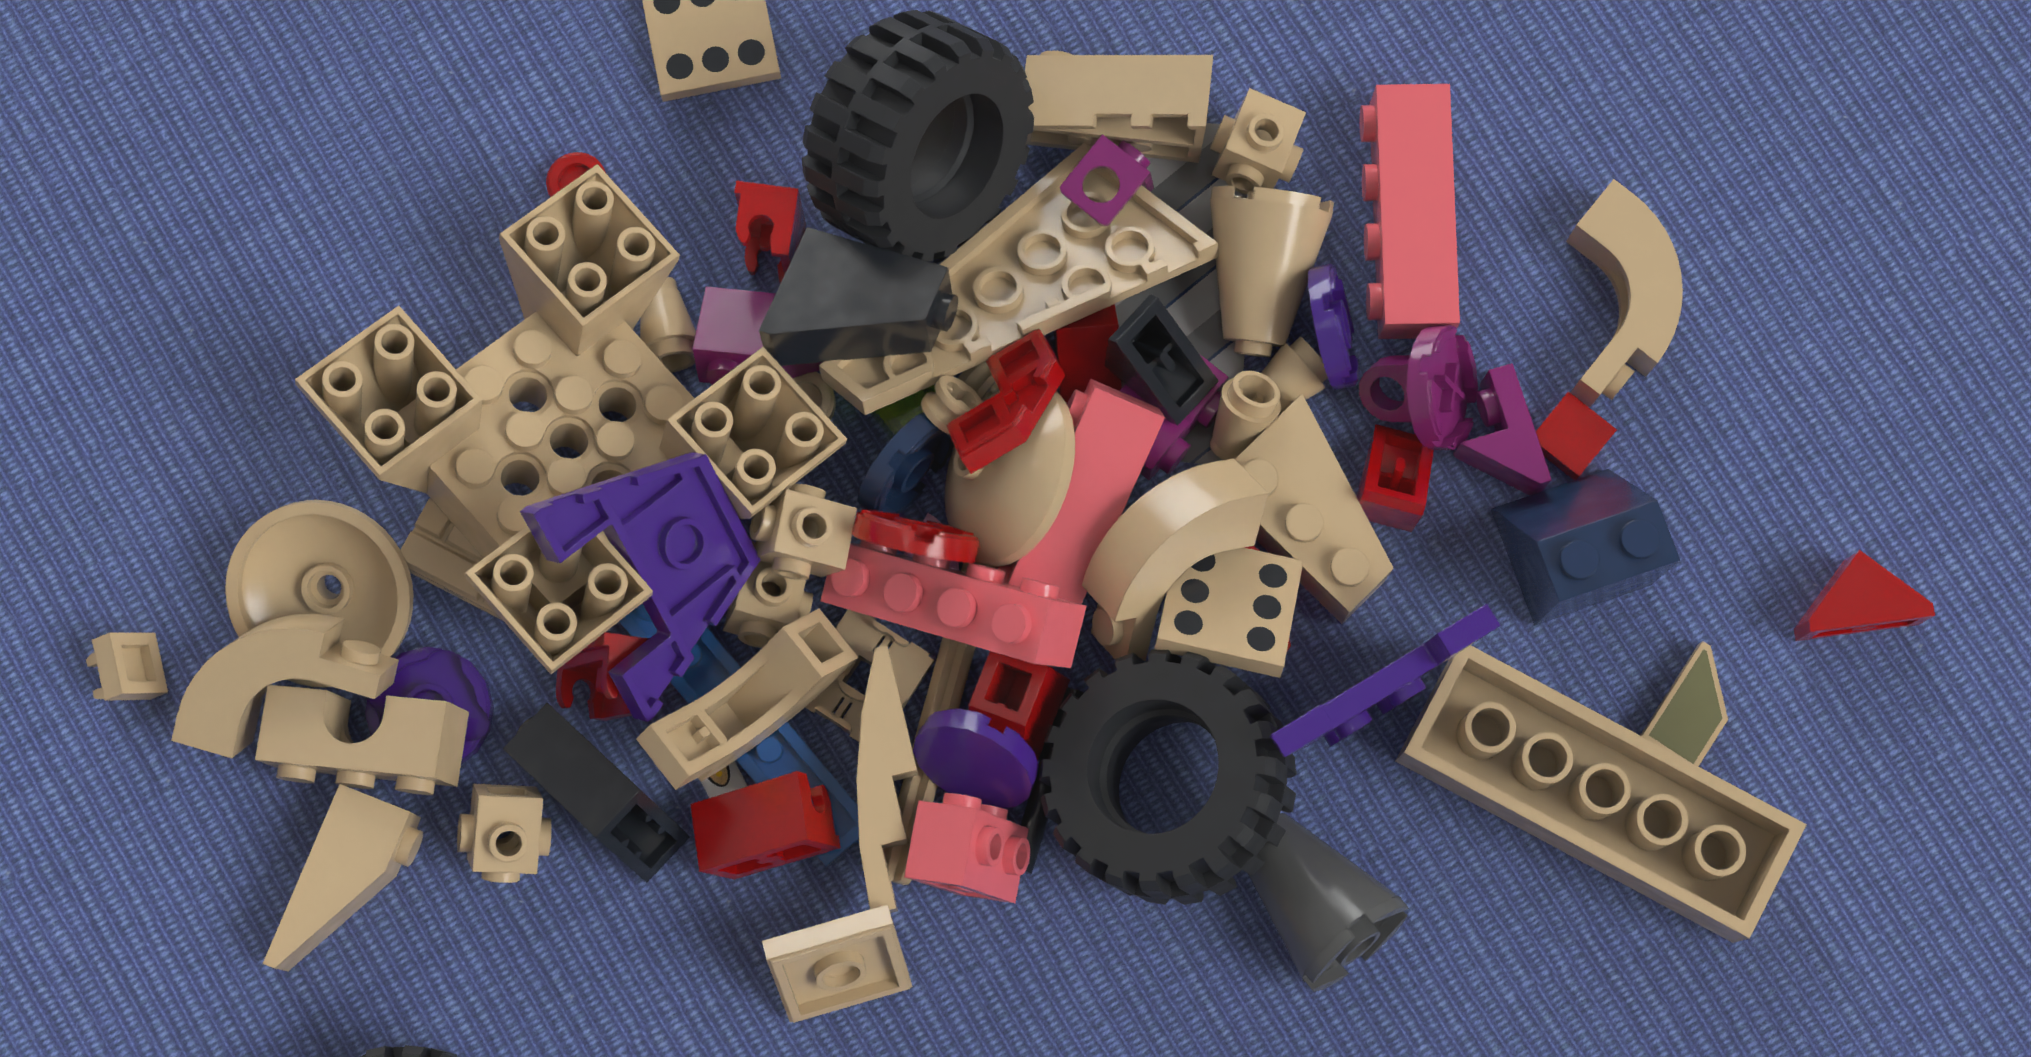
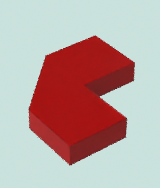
[946,329,1065,474]

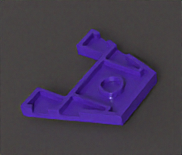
[520,452,761,722]
[1270,604,1501,758]

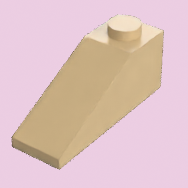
[262,784,423,972]

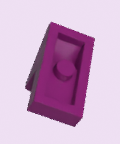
[1453,363,1552,496]

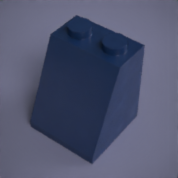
[1491,469,1680,626]

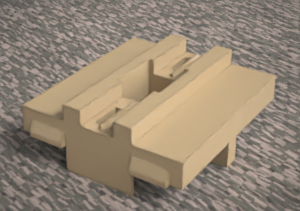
[805,610,934,742]

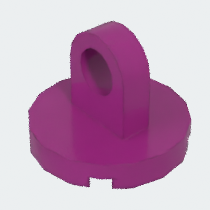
[1359,325,1478,450]

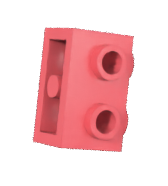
[904,793,1030,903]

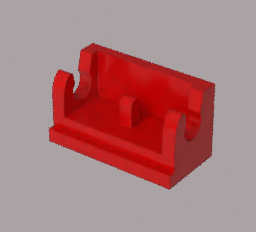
[734,181,806,284]
[556,632,659,721]
[690,771,841,880]

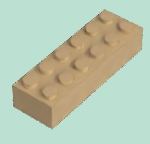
[1395,645,1807,943]

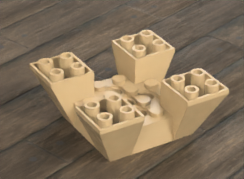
[295,164,847,674]

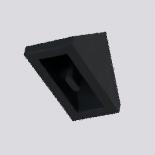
[1104,294,1219,426]

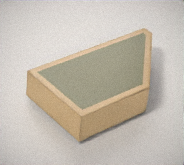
[1640,641,1728,766]

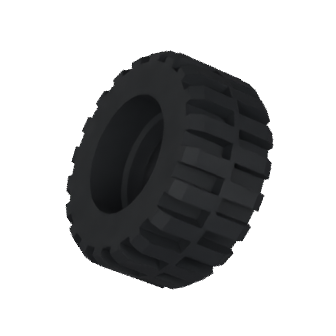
[802,10,1034,261]
[1039,649,1297,905]

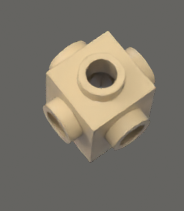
[1210,88,1306,195]
[750,483,857,580]
[723,541,813,648]
[457,784,552,883]

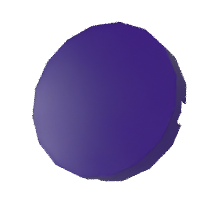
[1308,264,1360,390]
[365,647,494,764]
[913,708,1040,808]

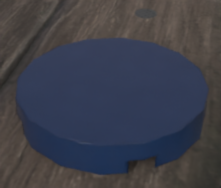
[857,412,955,514]

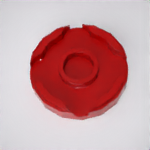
[851,509,980,563]

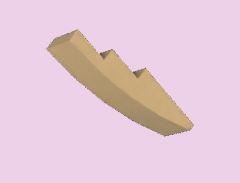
[856,645,918,913]

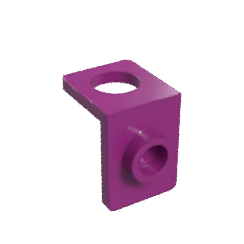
[1060,134,1154,227]

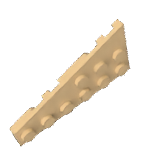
[819,142,1218,415]

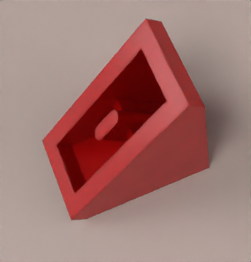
[1054,304,1122,404]
[1357,424,1434,532]
[1794,550,1935,641]

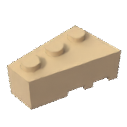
[1025,51,1213,163]
[1235,394,1394,624]

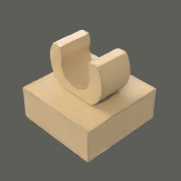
[86,633,168,701]

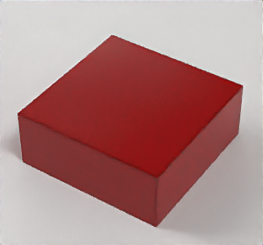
[1536,391,1617,480]

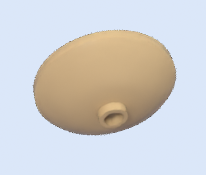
[945,390,1075,566]
[225,500,414,687]

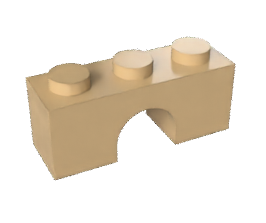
[255,685,469,795]

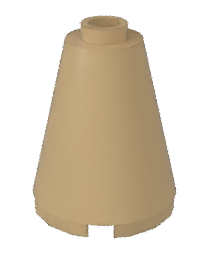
[1210,186,1334,357]

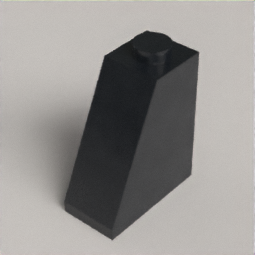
[759,227,958,366]
[503,703,691,883]

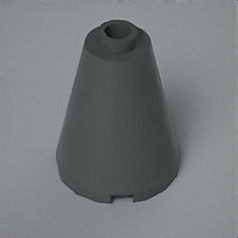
[1248,813,1409,992]

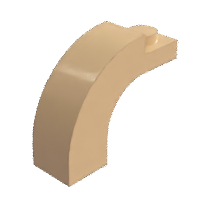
[1566,179,1683,408]
[1082,458,1268,661]
[636,608,859,790]
[171,614,399,758]

